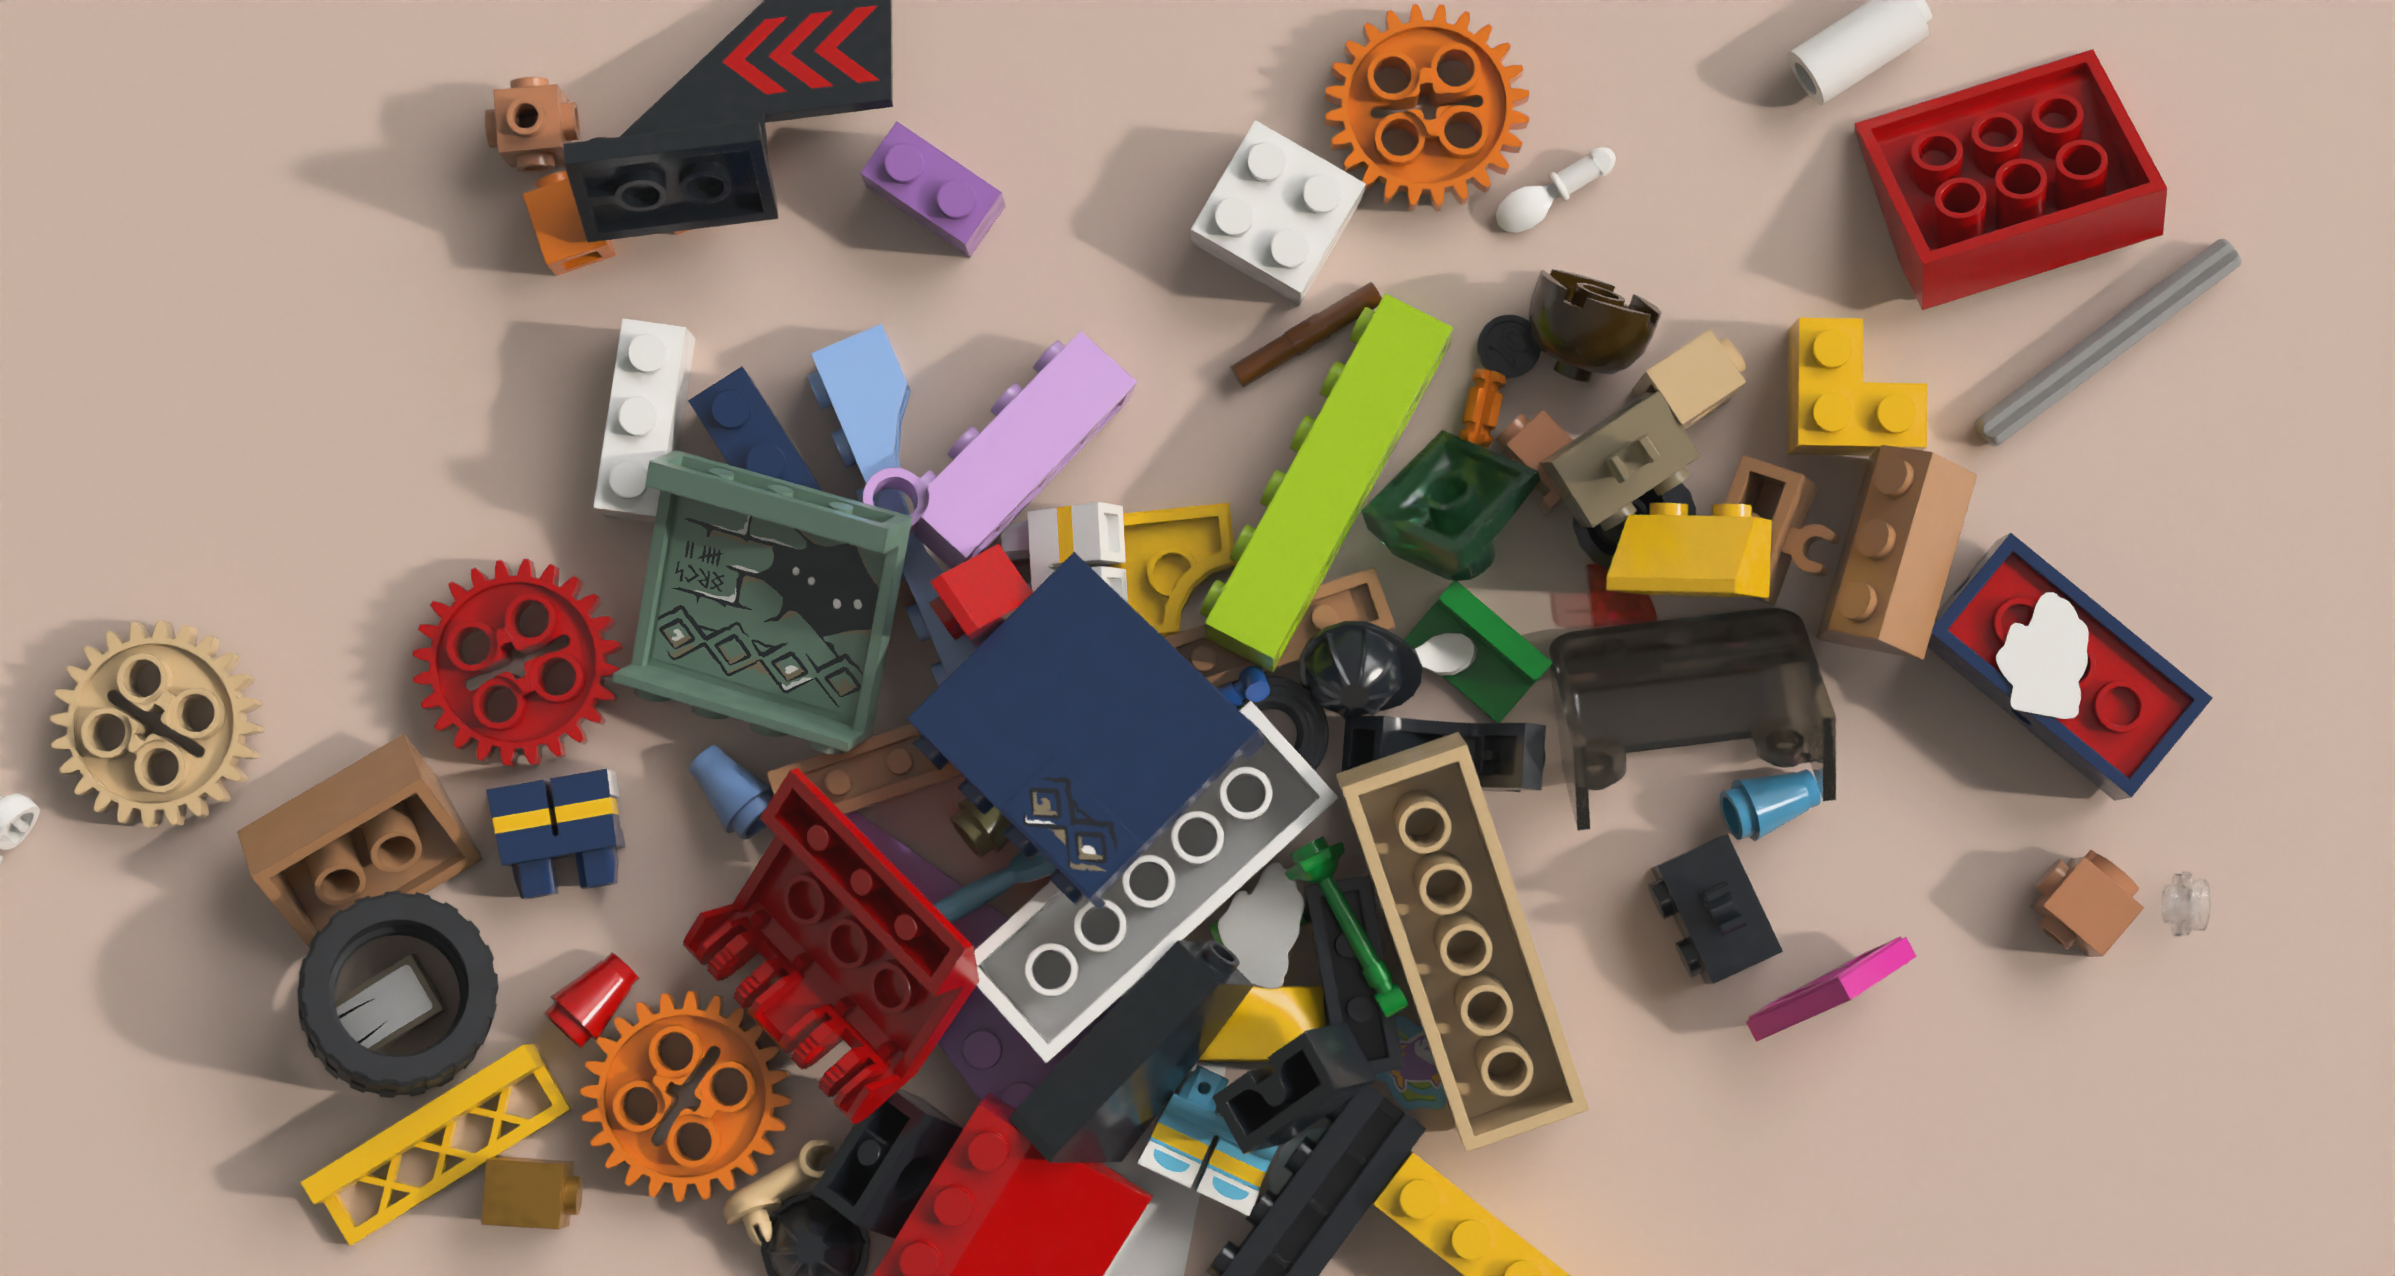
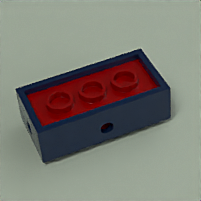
[1927,533,2213,801]

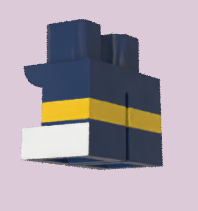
[486,769,625,899]

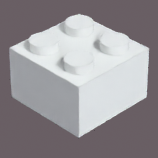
[1191,120,1366,305]

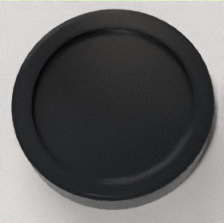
[1477,315,1541,379]

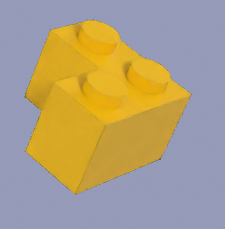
[1787,317,1927,456]

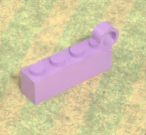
[860,331,1137,569]

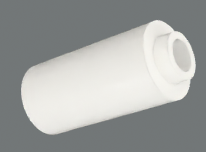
[1788,0,1932,105]

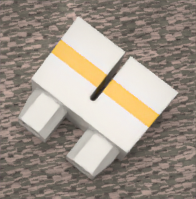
[1001,502,1128,603]

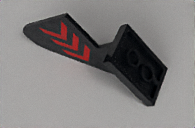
[563,0,893,242]

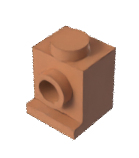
[1495,410,1573,516]

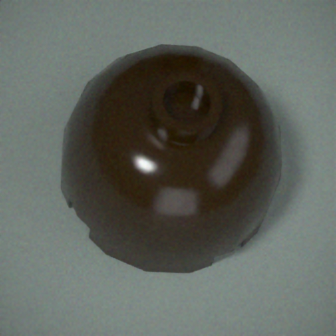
[1529,269,1662,382]

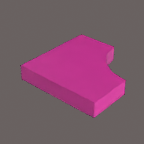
[1746,936,1917,1042]

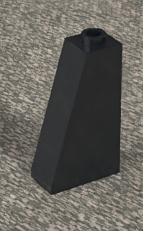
[1009,940,1254,1163]

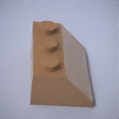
[1816,445,1977,660]
[237,733,483,948]

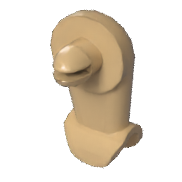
[724,1139,834,1245]

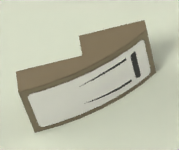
[335,954,448,1053]

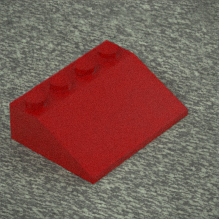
[1855,49,2167,310]
[873,1092,1153,1276]

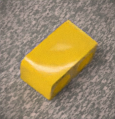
[1197,986,1326,1062]

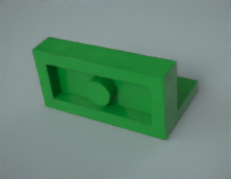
[1404,579,1553,723]

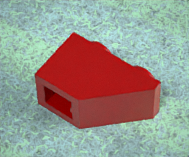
[929,544,1033,647]

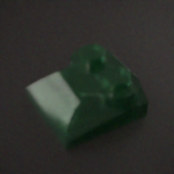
[1361,430,1540,581]

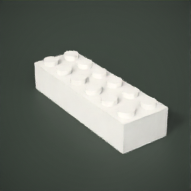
[974,701,1339,1063]

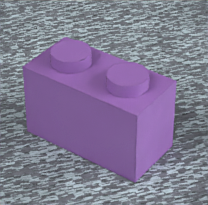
[860,121,1006,258]

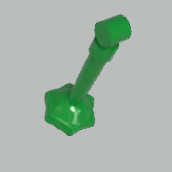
[1285,836,1409,1018]

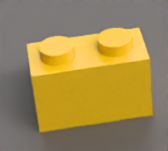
[1606,503,1772,598]

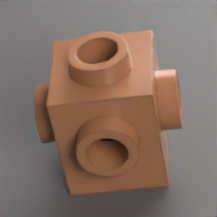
[485,77,580,173]

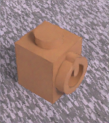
[2030,849,2145,957]

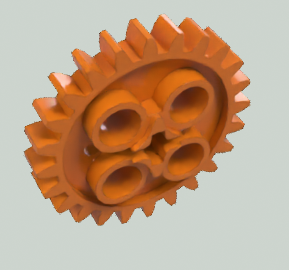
[1324,4,1530,211]
[580,991,792,1202]

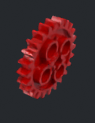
[412,559,623,767]

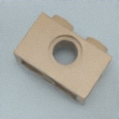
[1632,328,1747,431]

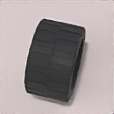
[298,891,499,1098]

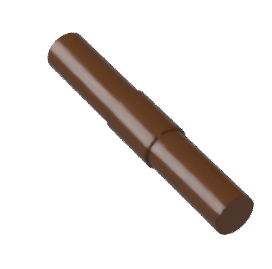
[1230,282,1382,388]

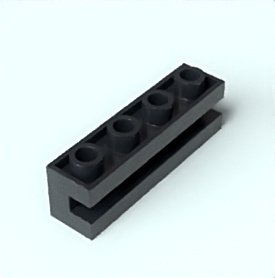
[1206,1086,1426,1276]

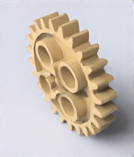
[50,620,264,828]

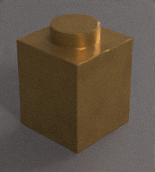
[481,1156,583,1230]

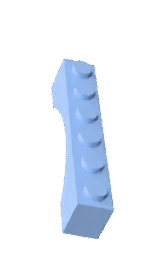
[807,324,985,687]

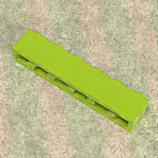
[1200,293,1453,672]

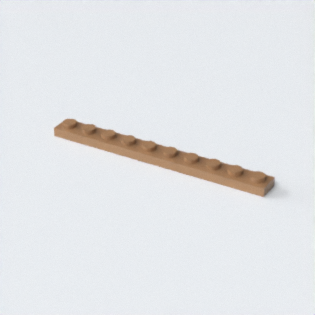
[766,567,1396,816]

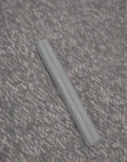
[1975,239,2242,447]

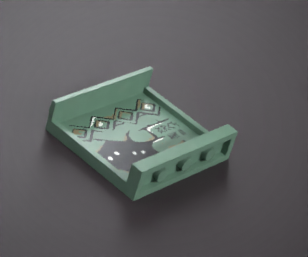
[612,450,913,754]

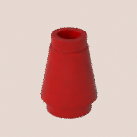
[544,952,639,1048]

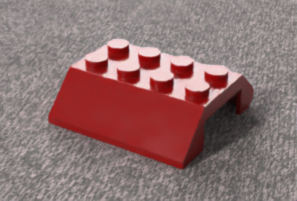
[683,768,979,1124]

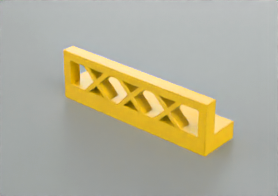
[300,1043,573,1246]

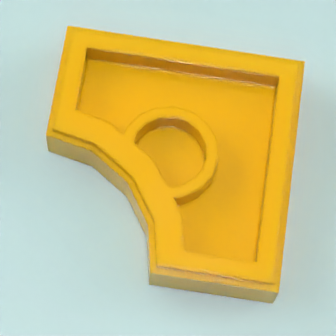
[1108,502,1236,638]

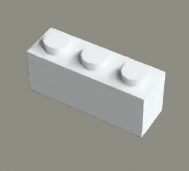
[593,318,696,523]

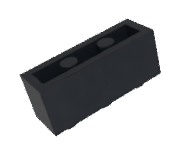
[1304,875,1404,1073]

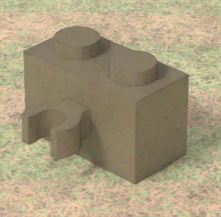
[1539,391,1701,531]

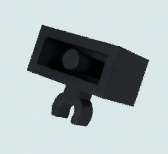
[1648,834,1783,984]

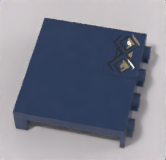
[907,552,1266,910]

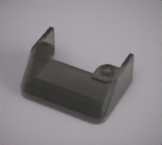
[1549,608,1836,831]

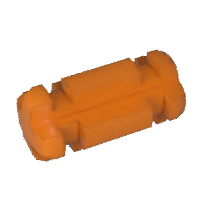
[1459,369,1507,448]

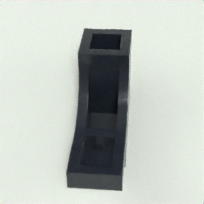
[1341,716,1546,792]

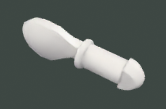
[1495,147,1616,233]
[1415,633,1477,676]

